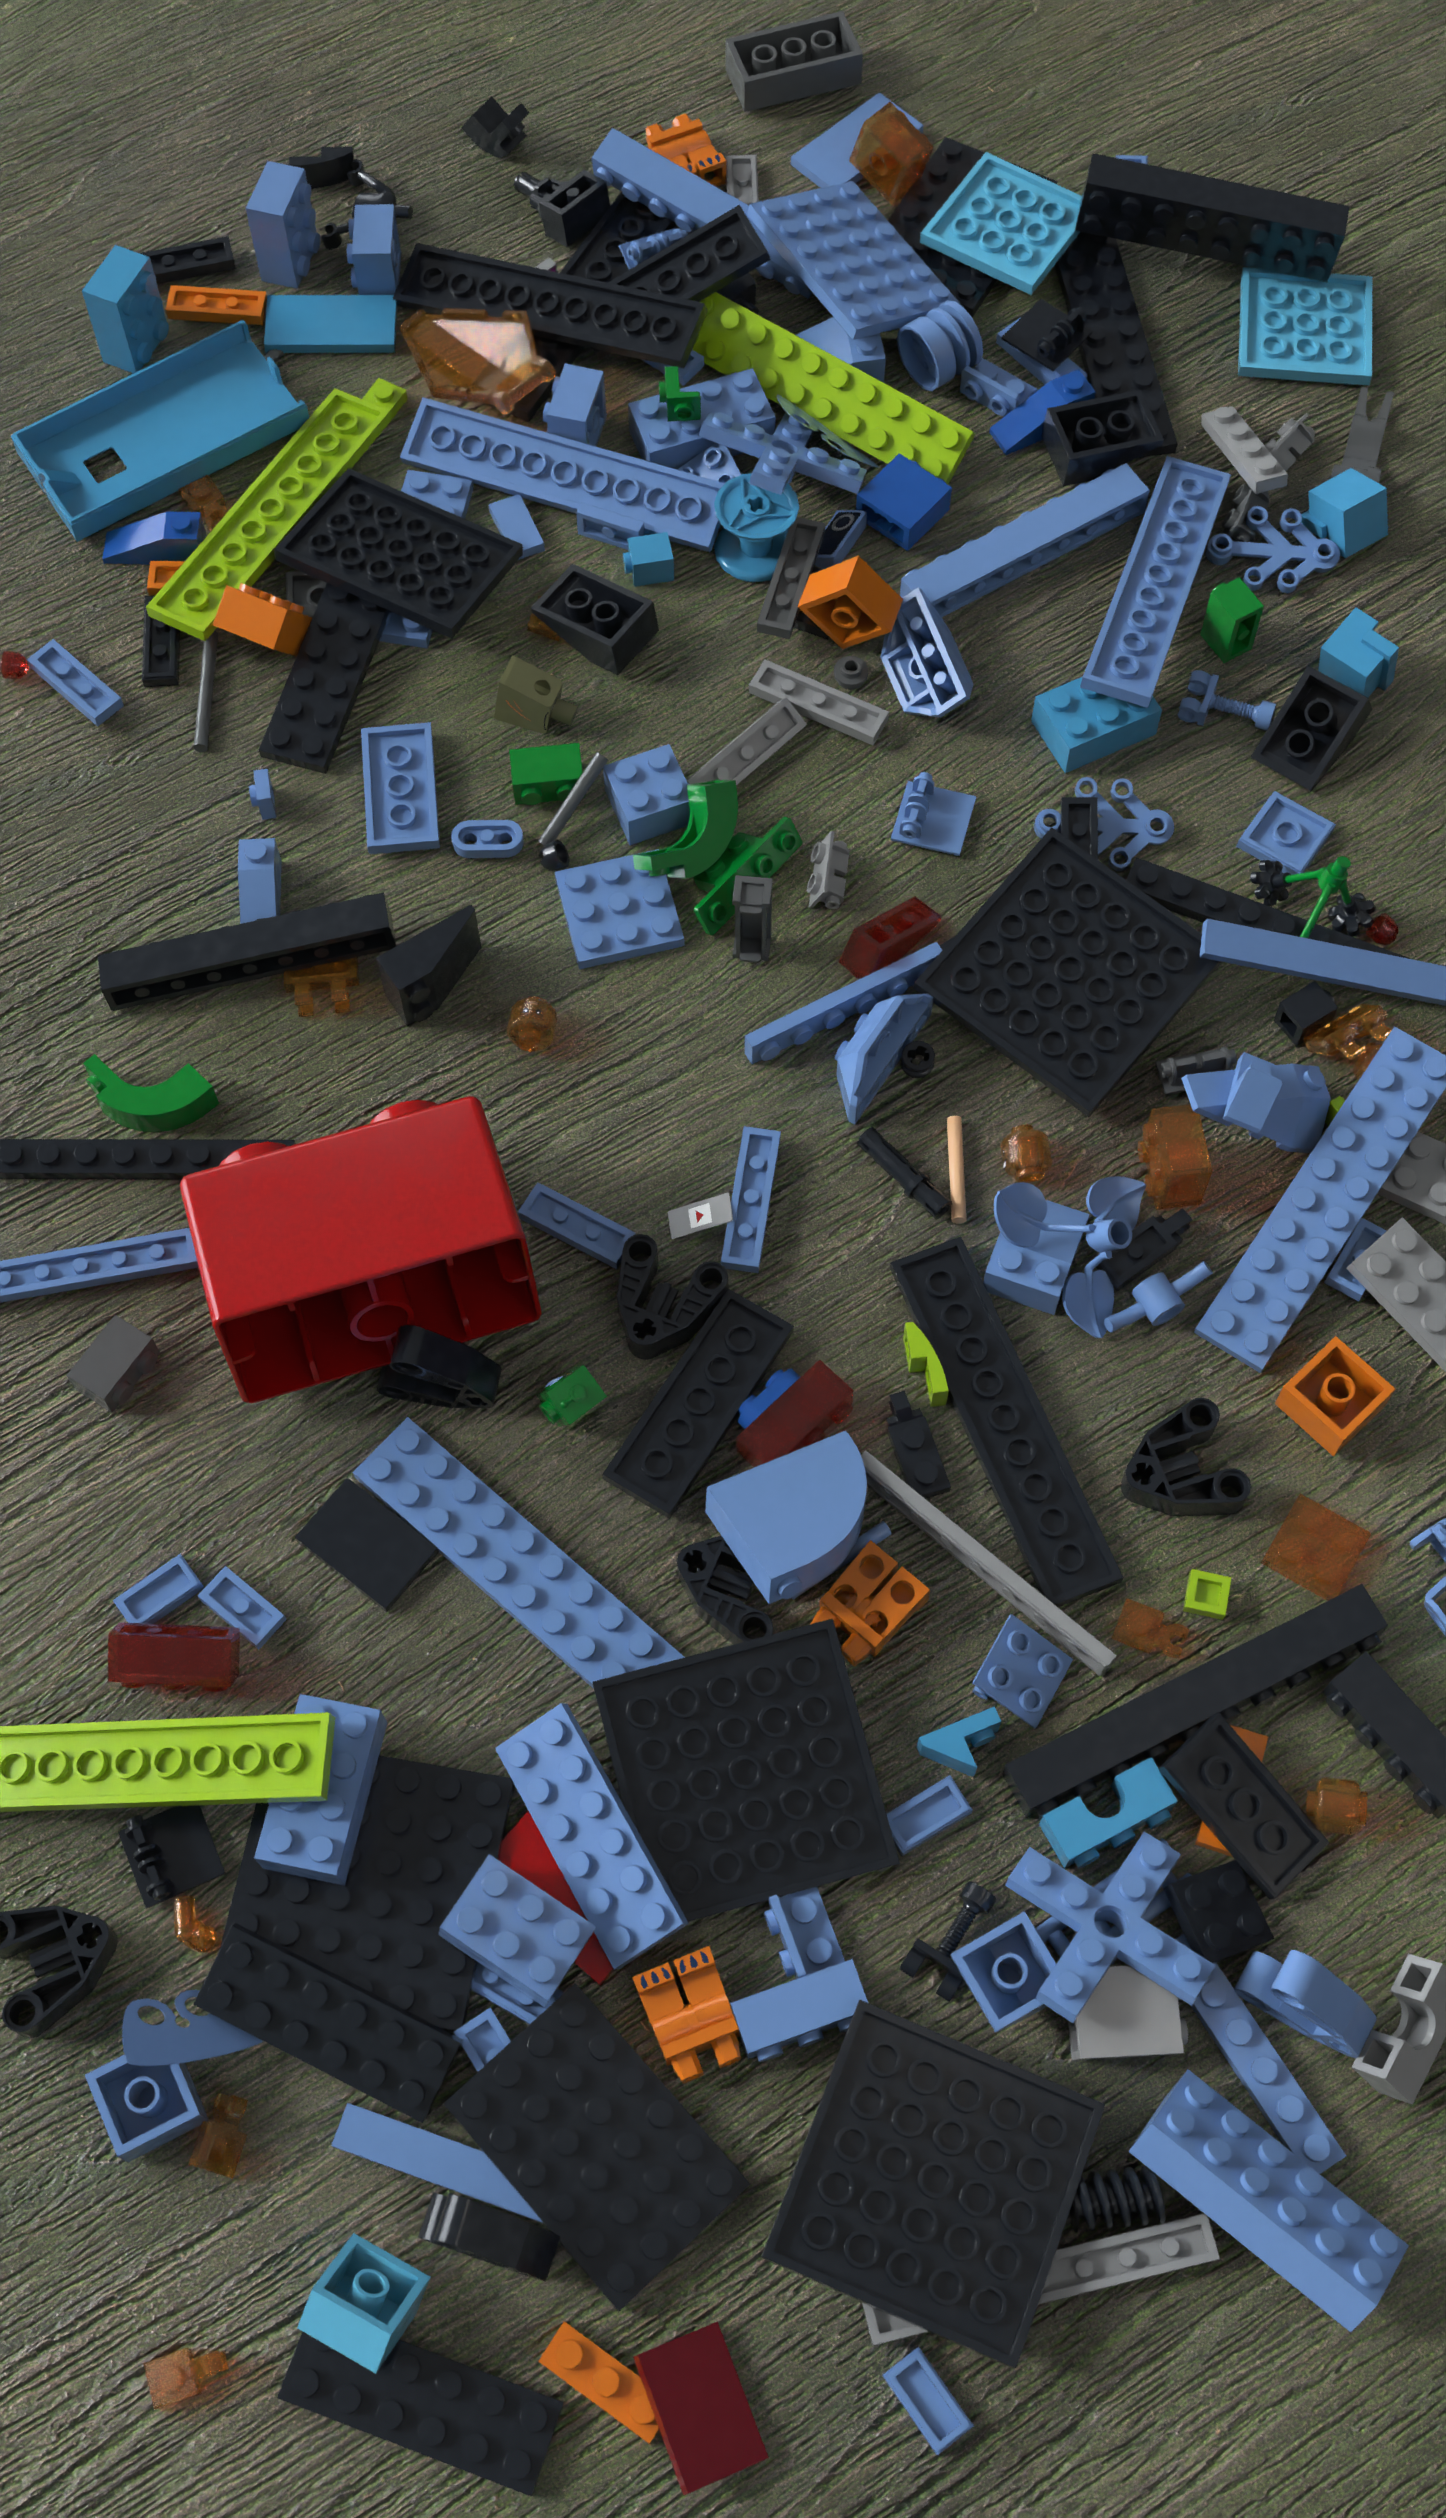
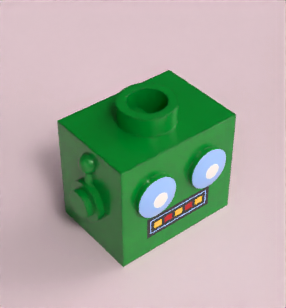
[536,1365,607,1427]

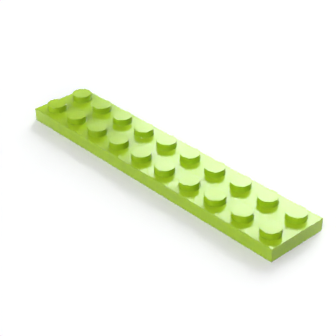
[692,292,976,485]
[146,388,391,641]
[0,1712,336,1812]

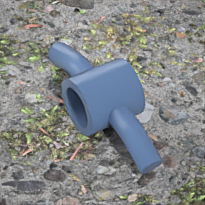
[1104,1261,1213,1332]

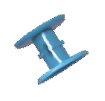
[714,473,799,582]

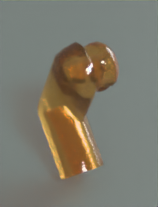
[173,1896,217,1953]

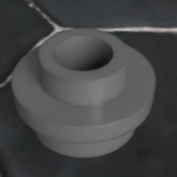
[834,656,868,690]

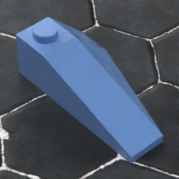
[1181,1064,1331,1153]

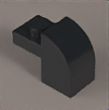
[461,96,530,158]

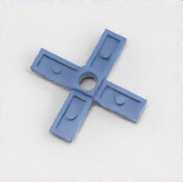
[699,412,867,495]
[1005,1831,1216,2023]

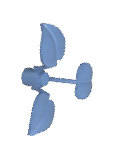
[994,1176,1146,1338]

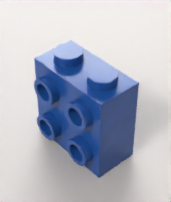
[856,453,952,551]

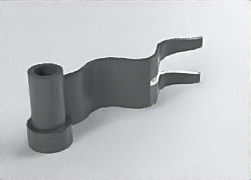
[1331,387,1394,483]

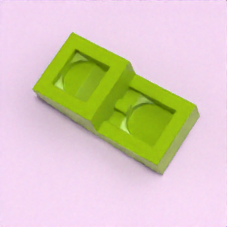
[903,1322,949,1407]

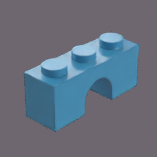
[1039,1757,1178,1869]

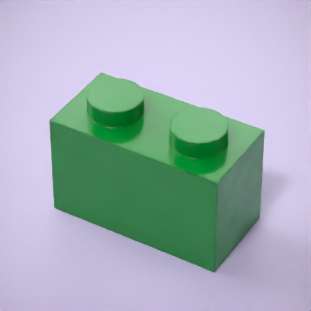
[1200,577,1264,663]
[509,743,585,805]

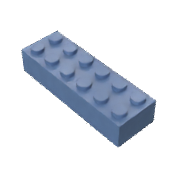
[1128,2069,1409,2332]

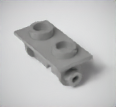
[1265,412,1315,471]
[807,831,850,909]

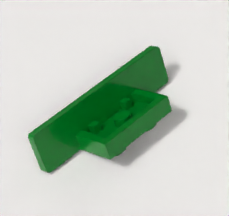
[693,816,803,936]

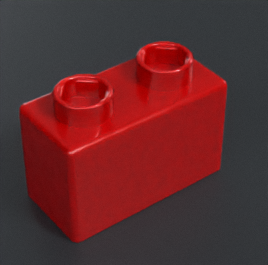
[180,1096,542,1404]

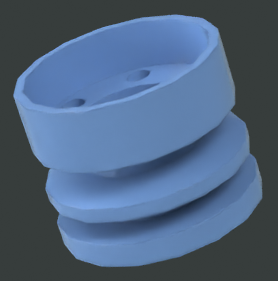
[897,300,983,391]

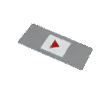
[668,1193,733,1239]

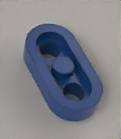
[738,1369,804,1434]

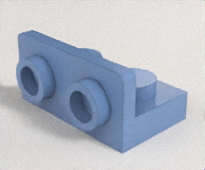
[960,358,1037,417]
[764,1887,845,1979]

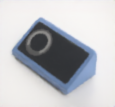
[815,510,867,569]

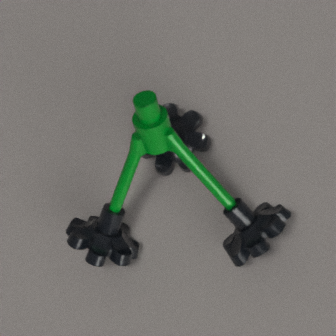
[1250,856,1376,938]

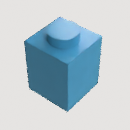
[623,532,674,587]

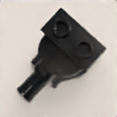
[514,170,610,247]

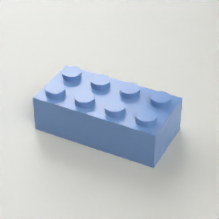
[628,368,775,469]
[254,1694,388,1886]

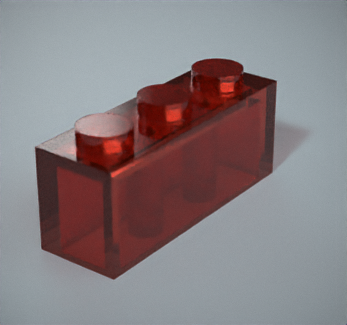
[736,1360,854,1467]
[108,1622,240,1692]

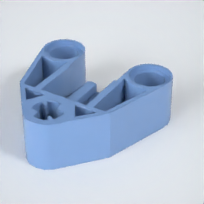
[1234,1950,1377,2058]

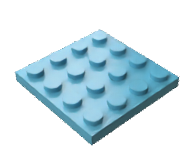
[920,152,1082,295]
[1238,267,1372,385]

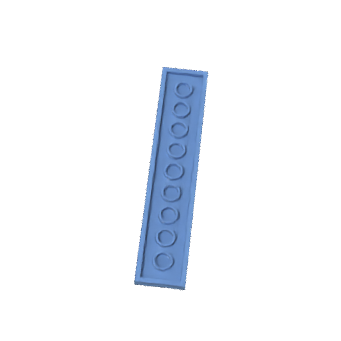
[400,397,725,552]
[1080,456,1231,708]
[1194,1026,1446,1373]
[353,1417,684,1689]

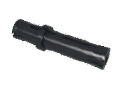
[857,1127,952,1219]

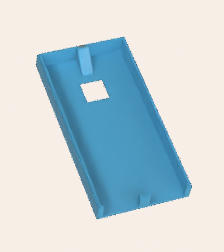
[11,320,310,542]

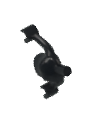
[321,159,413,250]

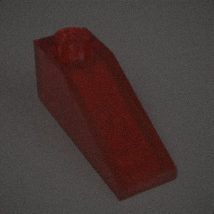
[839,896,942,979]

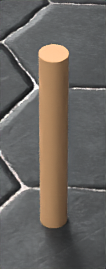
[947,1116,967,1224]

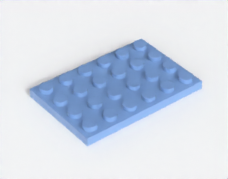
[747,181,960,340]

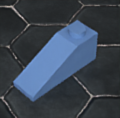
[238,838,282,924]

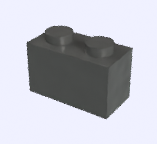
[67,1315,160,1413]

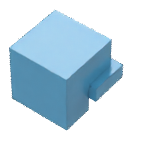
[1301,468,1388,558]
[1318,607,1399,698]

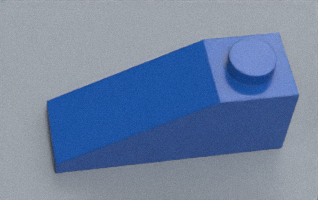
[989,369,1096,455]
[102,511,207,564]

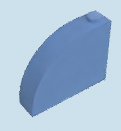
[705,1430,867,1604]

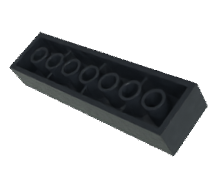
[1075,153,1350,282]

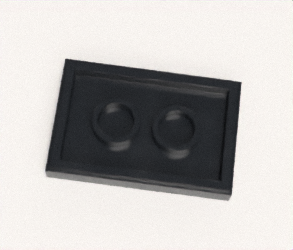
[295,1478,439,1612]

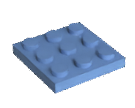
[555,849,685,969]

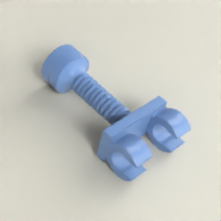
[1177,670,1277,731]

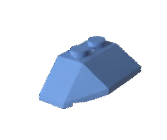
[881,587,973,718]
[835,993,934,1125]

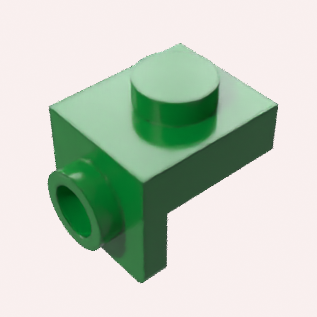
[659,366,701,422]

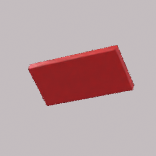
[498,1811,615,1987]

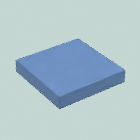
[1237,791,1336,875]

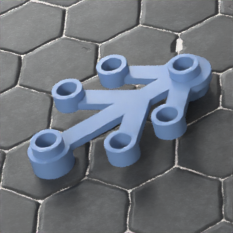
[1206,506,1340,593]
[1034,777,1174,871]

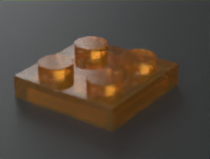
[1261,1494,1372,1601]

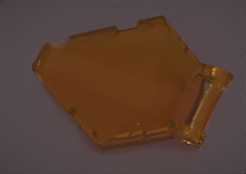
[400,308,556,415]

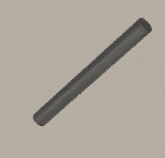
[194,631,218,752]

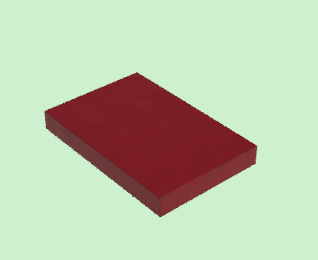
[633,2321,769,2496]

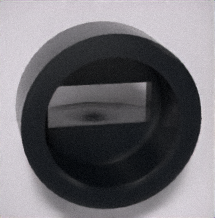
[539,840,570,871]

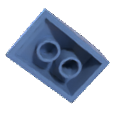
[796,317,886,383]
[983,1200,1090,1315]

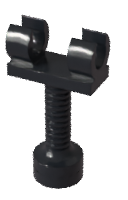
[899,1881,997,2002]

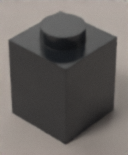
[1274,981,1338,1047]

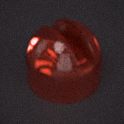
[1,651,29,680]
[1366,913,1399,945]

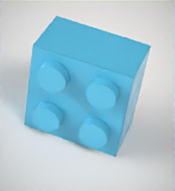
[297,2233,431,2374]

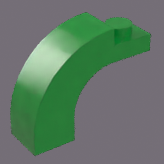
[633,779,738,879]
[83,1054,219,1132]

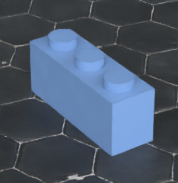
[730,1959,868,2062]

